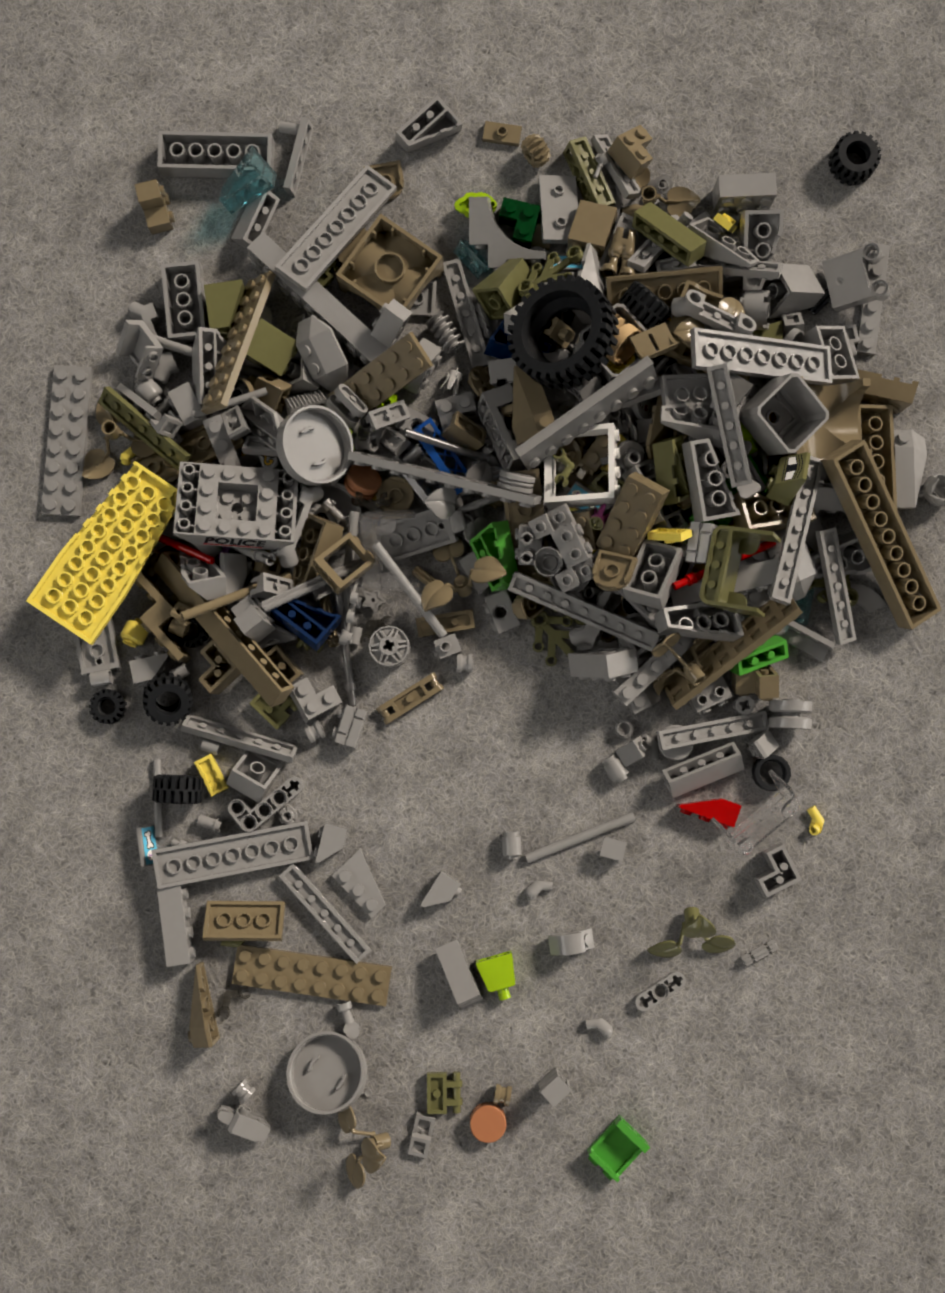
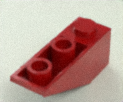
[676,798,742,829]

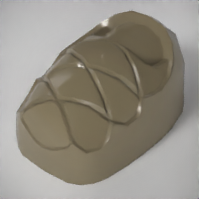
[512,594,545,620]

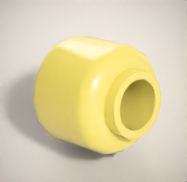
[120,618,149,648]

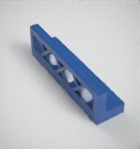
[413,417,467,495]

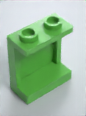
[587,1115,650,1183]

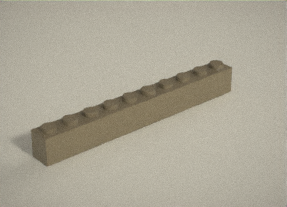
[153,550,294,707]

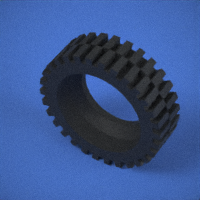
[507,275,619,390]

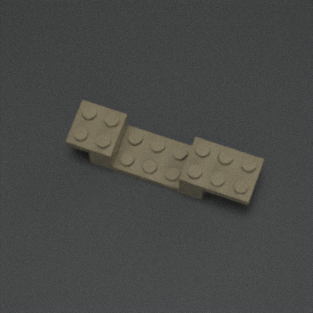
[134,569,192,663]

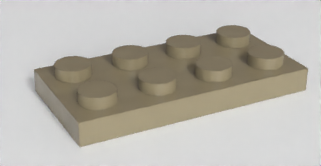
[202,901,286,941]

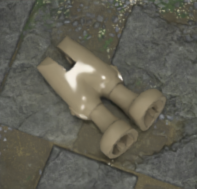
[600,227,636,278]

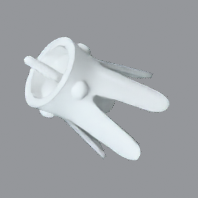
[439,367,463,396]

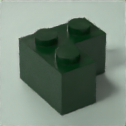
[499,197,540,249]

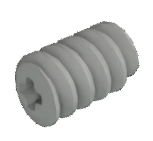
[426,311,465,354]

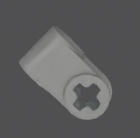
[354,415,383,452]

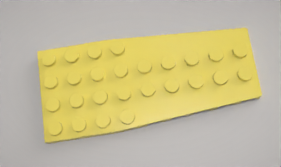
[26,461,177,645]

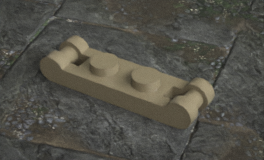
[376,672,444,725]

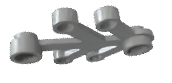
[339,576,364,646]

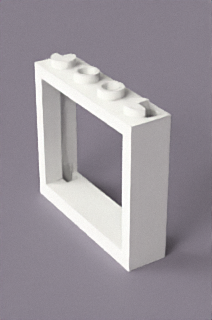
[544,423,621,509]

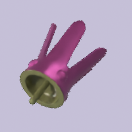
[589,503,611,530]

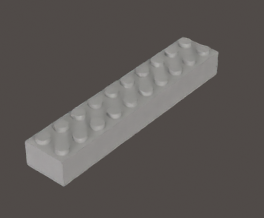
[247,232,388,367]

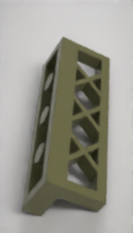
[563,136,616,207]

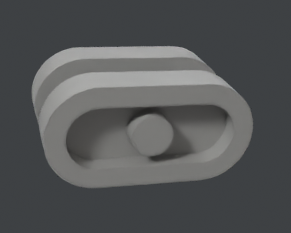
[326,384,368,428]

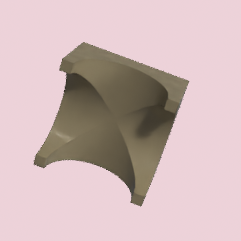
[336,213,444,310]
[779,376,872,459]

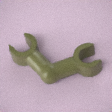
[553,447,575,488]

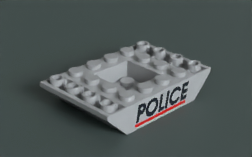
[173,461,298,550]

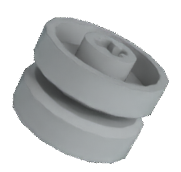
[769,699,813,729]

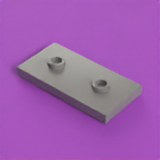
[538,175,578,244]

